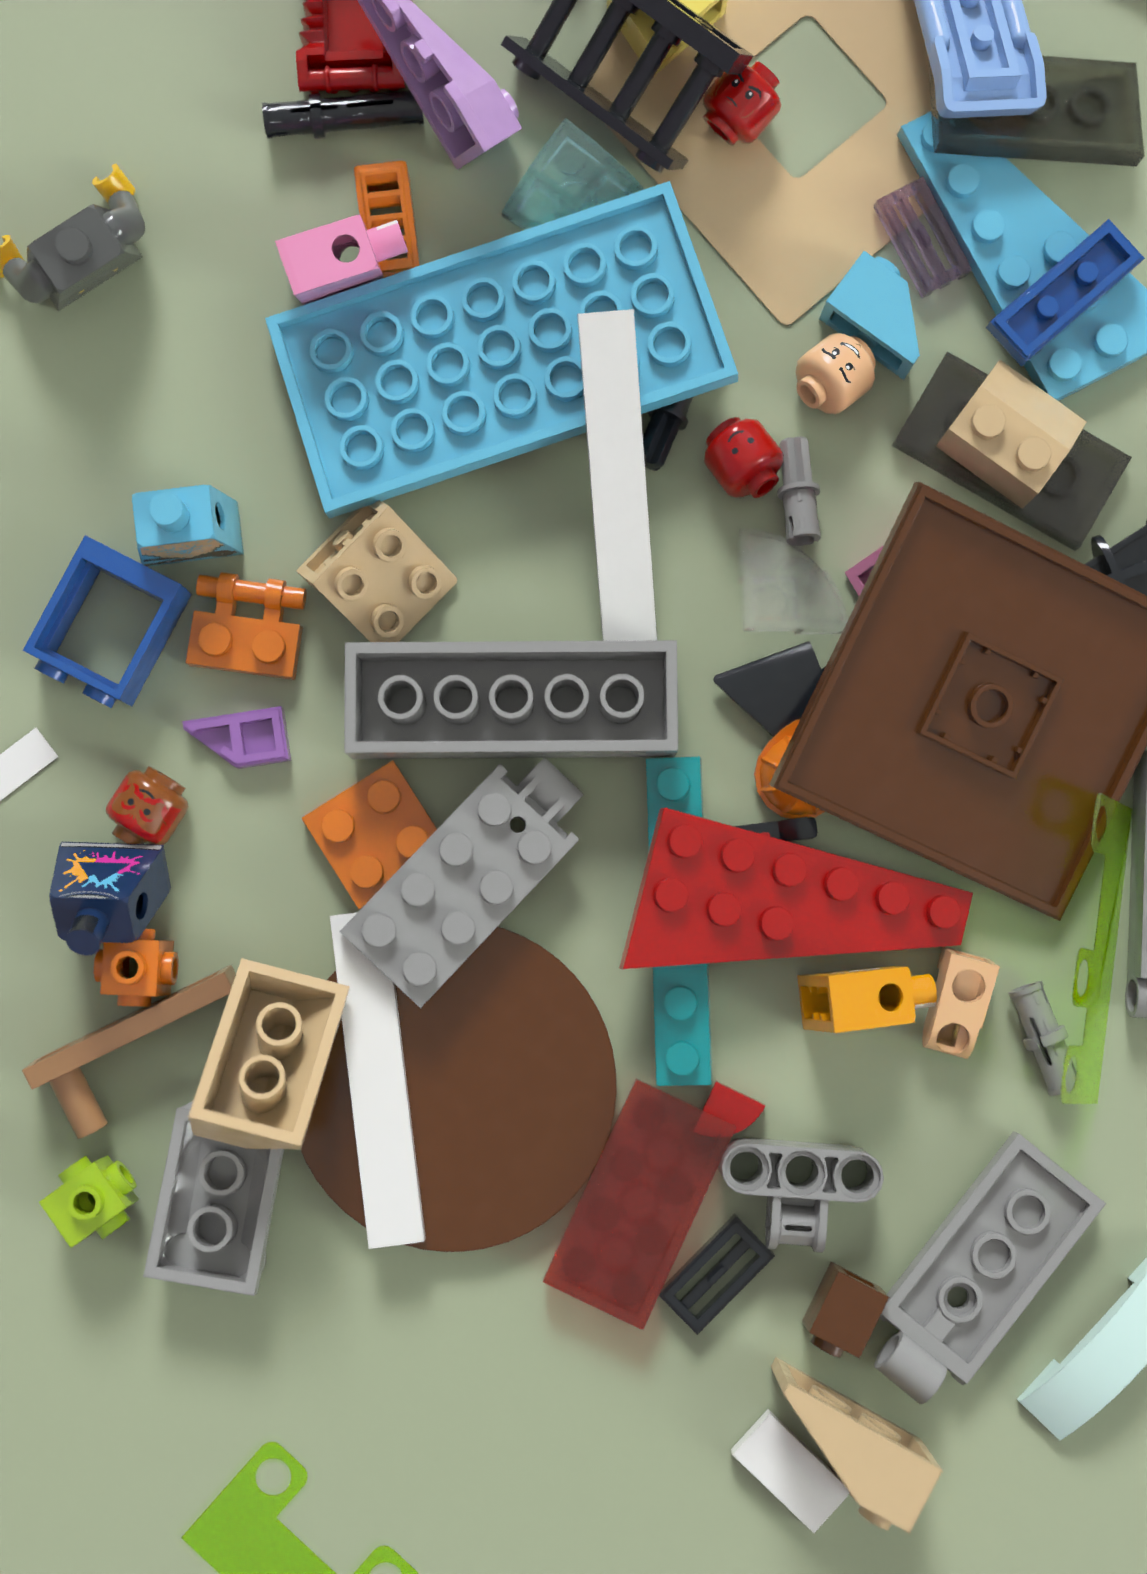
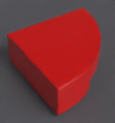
[693,1081,766,1137]

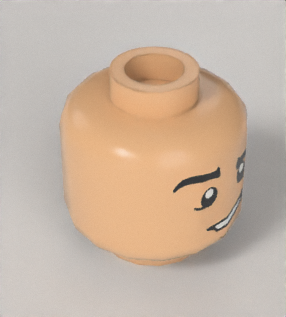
[796,333,876,414]

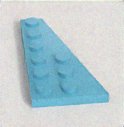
[897,109,1147,401]

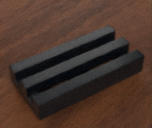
[657,1213,775,1335]

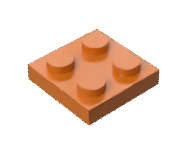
[301,760,437,910]

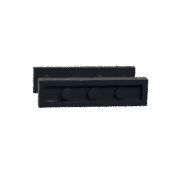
[501,0,753,172]

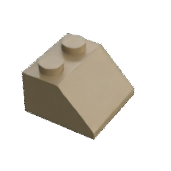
[936,360,1086,509]

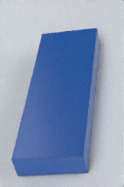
[986,219,1145,367]

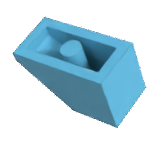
[819,251,920,380]

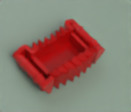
[296,0,412,94]

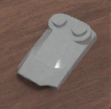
[143,1100,284,1296]

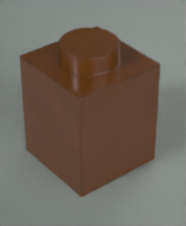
[802,1262,889,1359]

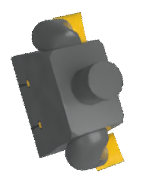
[0,164,145,311]

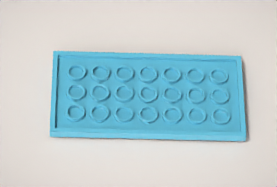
[265,181,738,519]

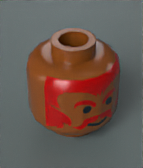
[106,766,188,845]

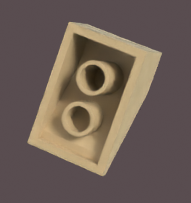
[771,1357,943,1533]

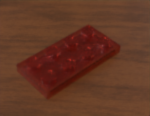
[542,1078,736,1330]

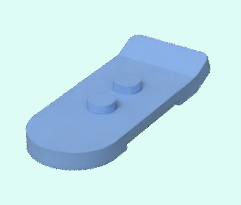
[914,0,1047,119]

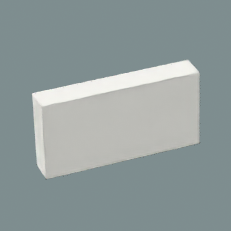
[731,1409,849,1533]

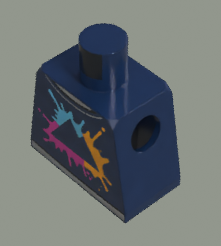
[49,842,171,956]

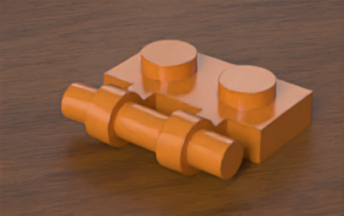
[186,572,307,680]

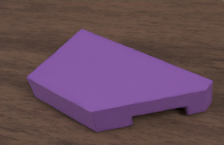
[182,706,291,769]

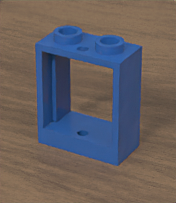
[23,535,192,708]

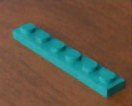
[646,756,713,1086]

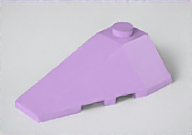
[357,0,522,170]

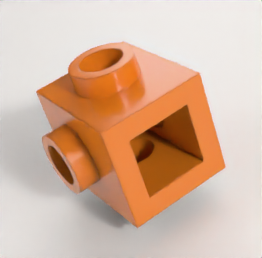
[94,929,179,1007]

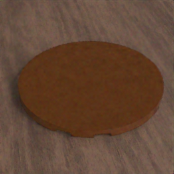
[300,927,616,1252]

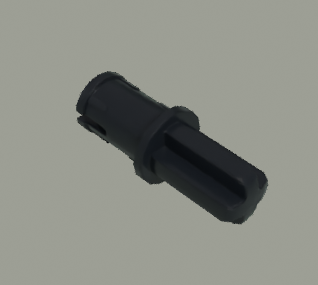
[643,397,693,471]

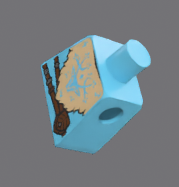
[132,485,244,566]

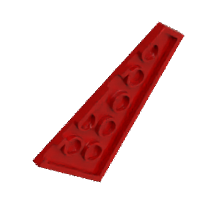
[619,807,973,969]

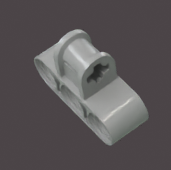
[717,1138,884,1253]

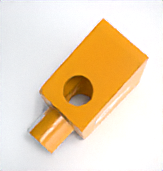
[797,966,937,1033]

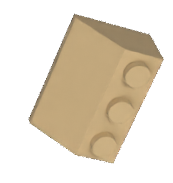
[188,958,350,1149]

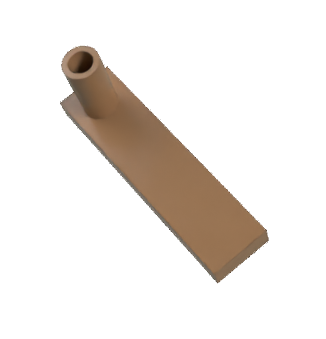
[22,965,236,1139]

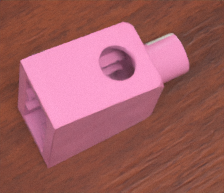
[275,215,408,305]

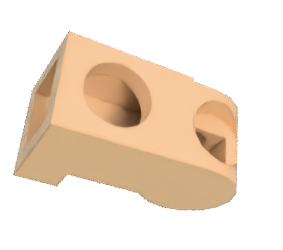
[922,947,1000,1059]

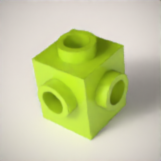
[39,1155,139,1248]

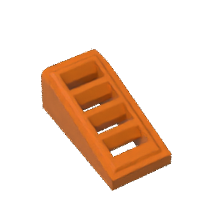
[354,161,420,279]

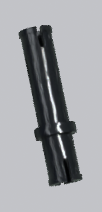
[262,90,424,139]

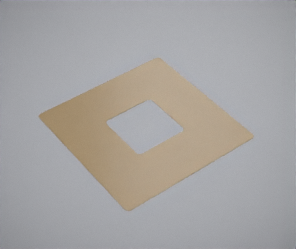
[589,0,1036,325]

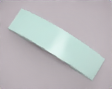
[1017,1257,1147,1441]

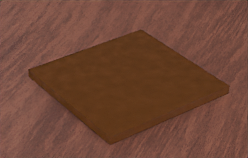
[769,482,1147,921]

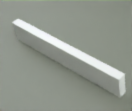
[577,309,657,641]
[330,912,426,1249]

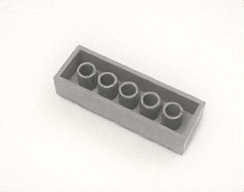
[344,640,678,759]

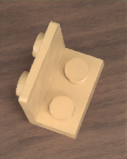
[296,500,457,642]

